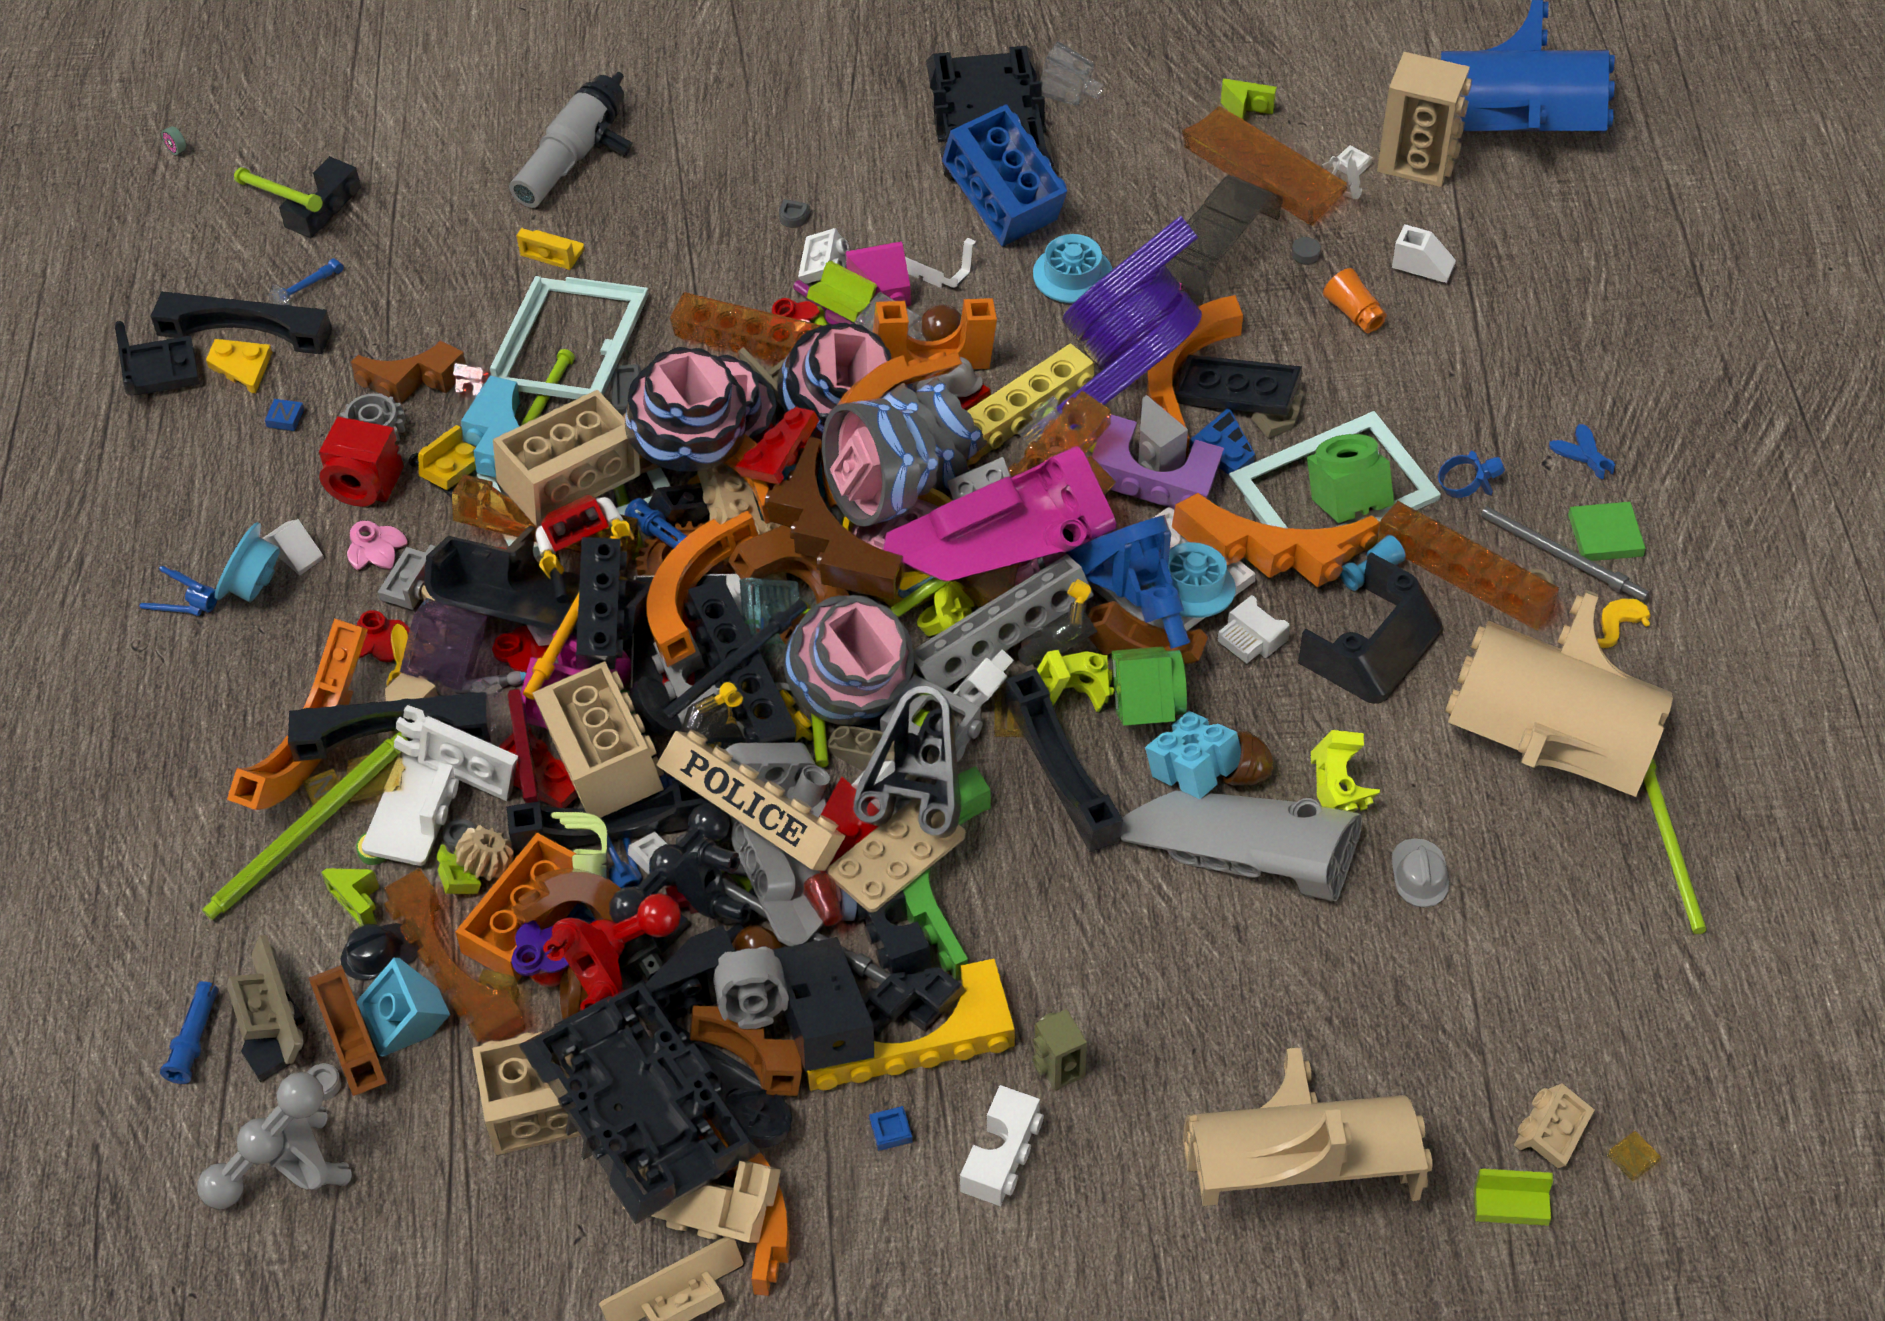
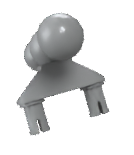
[197,1072,352,1209]

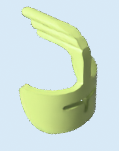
[551,812,607,878]

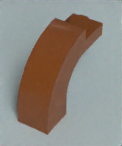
[511,868,621,923]

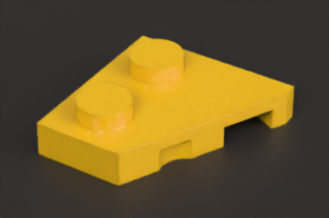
[206,339,273,393]

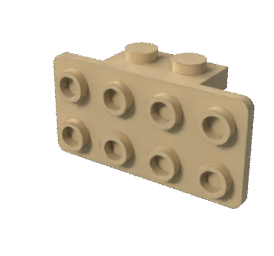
[827,799,966,913]

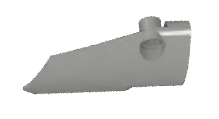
[725,743,842,946]
[1120,791,1362,901]

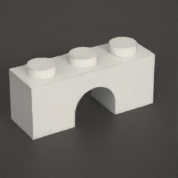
[960,1085,1044,1206]

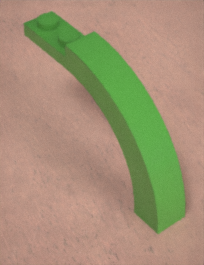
[902,766,991,981]

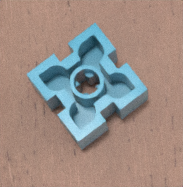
[1145,711,1241,799]

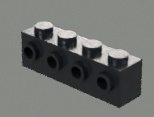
[576,537,627,669]

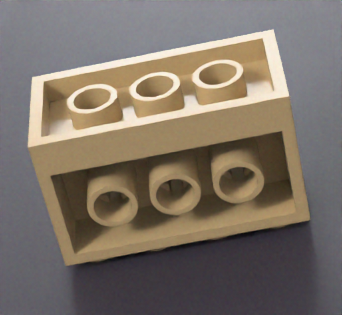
[1377,52,1472,187]
[493,390,640,527]
[533,661,665,818]
[472,1031,581,1155]

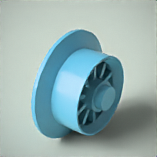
[1033,234,1112,303]
[215,522,280,602]
[1148,542,1236,618]

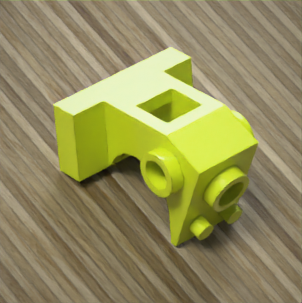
[1037,650,1114,712]
[1311,730,1380,812]

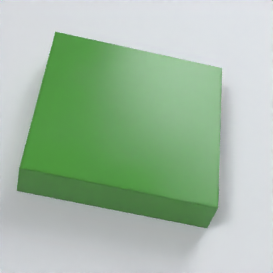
[1568,502,1646,561]

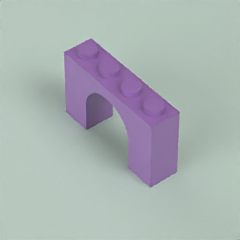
[1089,414,1224,509]

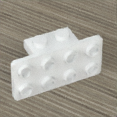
[362,751,459,866]

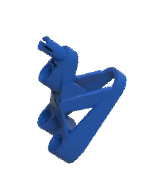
[1065,515,1190,649]

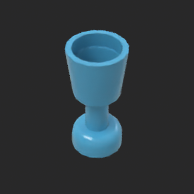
[1340,535,1406,591]

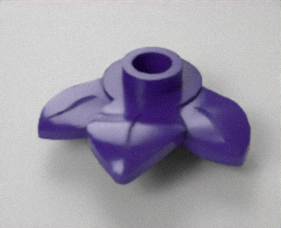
[511,920,569,976]

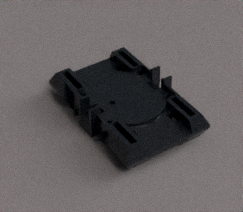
[926,45,1054,180]
[519,980,760,1225]

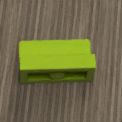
[806,261,877,323]
[1474,1169,1553,1226]

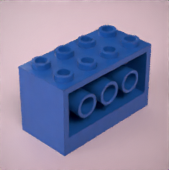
[942,104,1068,247]

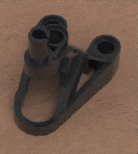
[854,686,961,838]

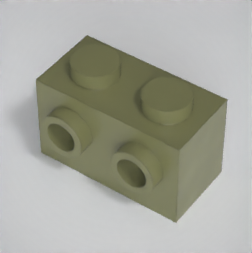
[1032,1009,1087,1091]

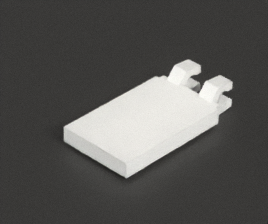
[394,705,518,801]

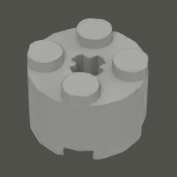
[714,946,789,1029]

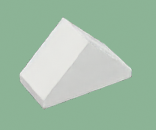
[262,519,324,576]

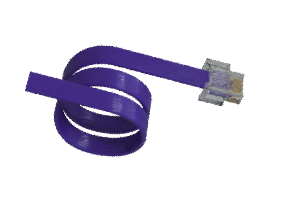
[1017,215,1202,448]

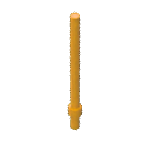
[523,536,619,699]

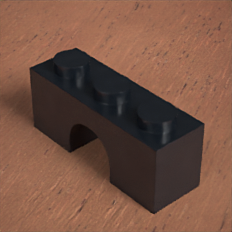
[279,156,361,238]
[856,891,932,975]

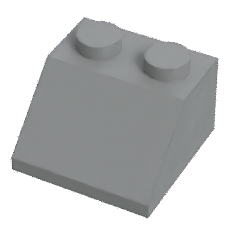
[1138,395,1188,472]

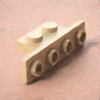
[599,1237,743,1321]

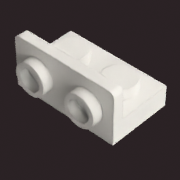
[798,228,849,284]

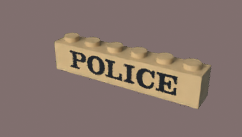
[656,730,845,871]

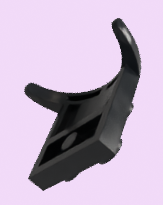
[115,321,200,396]

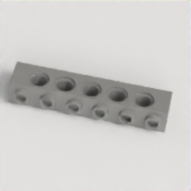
[913,554,1094,690]

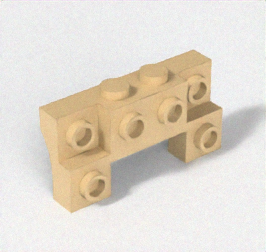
[698,463,781,562]
[622,1161,781,1243]

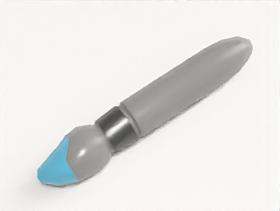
[452,671,526,693]

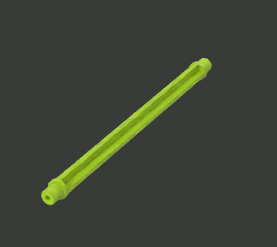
[202,732,408,920]

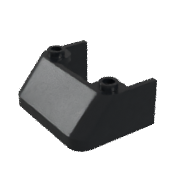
[1298,552,1442,704]

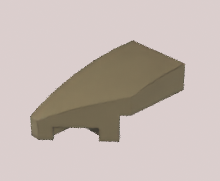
[1252,390,1304,438]

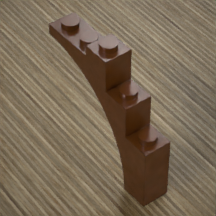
[764,437,904,600]

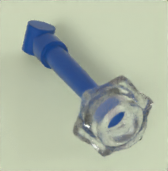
[268,258,344,305]

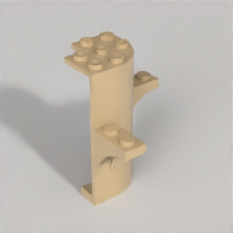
[1445,590,1673,797]
[1183,1048,1432,1206]

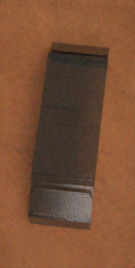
[1165,174,1283,306]

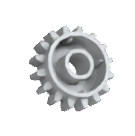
[340,394,406,441]

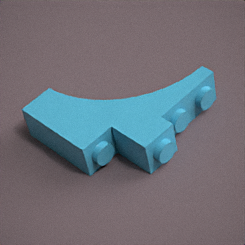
[461,375,520,478]

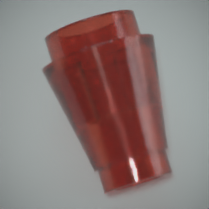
[803,873,843,926]

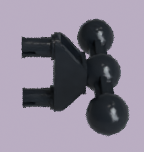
[609,803,751,924]

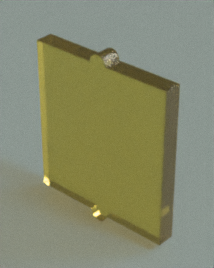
[347,751,405,803]

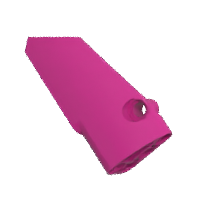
[883,446,1116,582]

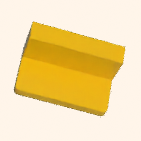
[516,228,584,270]

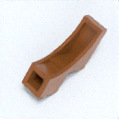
[351,340,468,404]
[1082,601,1208,664]
[309,965,387,1096]
[690,1006,802,1096]

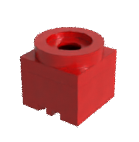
[319,416,404,507]

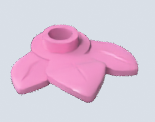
[347,521,408,570]

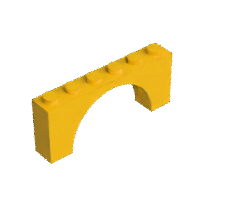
[806,959,1015,1091]

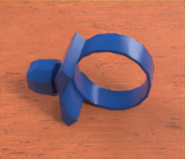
[1438,450,1505,498]

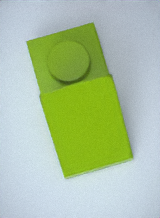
[1221,78,1277,123]
[321,868,379,926]

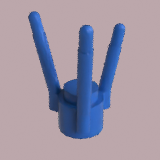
[139,566,218,616]
[606,835,643,889]

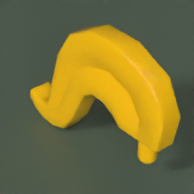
[1597,598,1650,648]

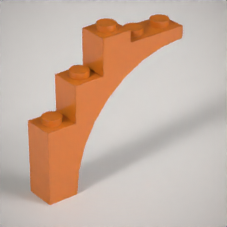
[1172,493,1380,588]

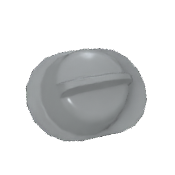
[917,357,983,398]
[1392,838,1449,908]

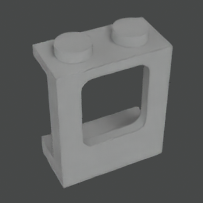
[880,675,983,762]

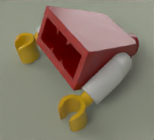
[536,494,634,579]

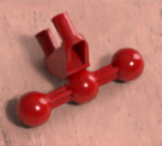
[528,893,681,1010]

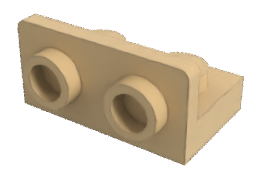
[1514,1083,1594,1168]

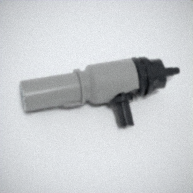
[509,72,633,208]

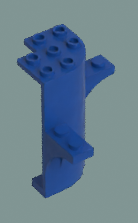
[1441,0,1615,133]

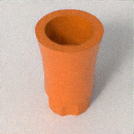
[1323,268,1387,333]

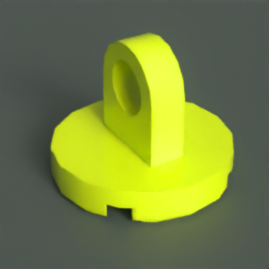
[917,581,974,636]

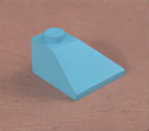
[356,957,450,1056]

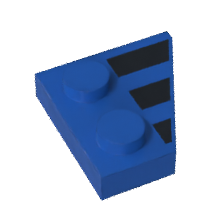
[1189,408,1255,474]

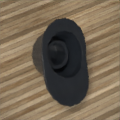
[340,923,421,980]

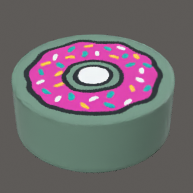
[161,126,186,155]

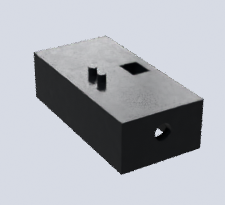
[772,937,874,1072]

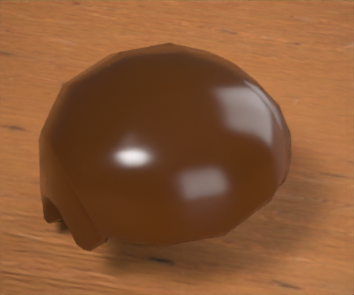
[920,304,961,341]

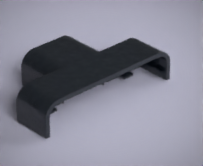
[424,526,651,643]

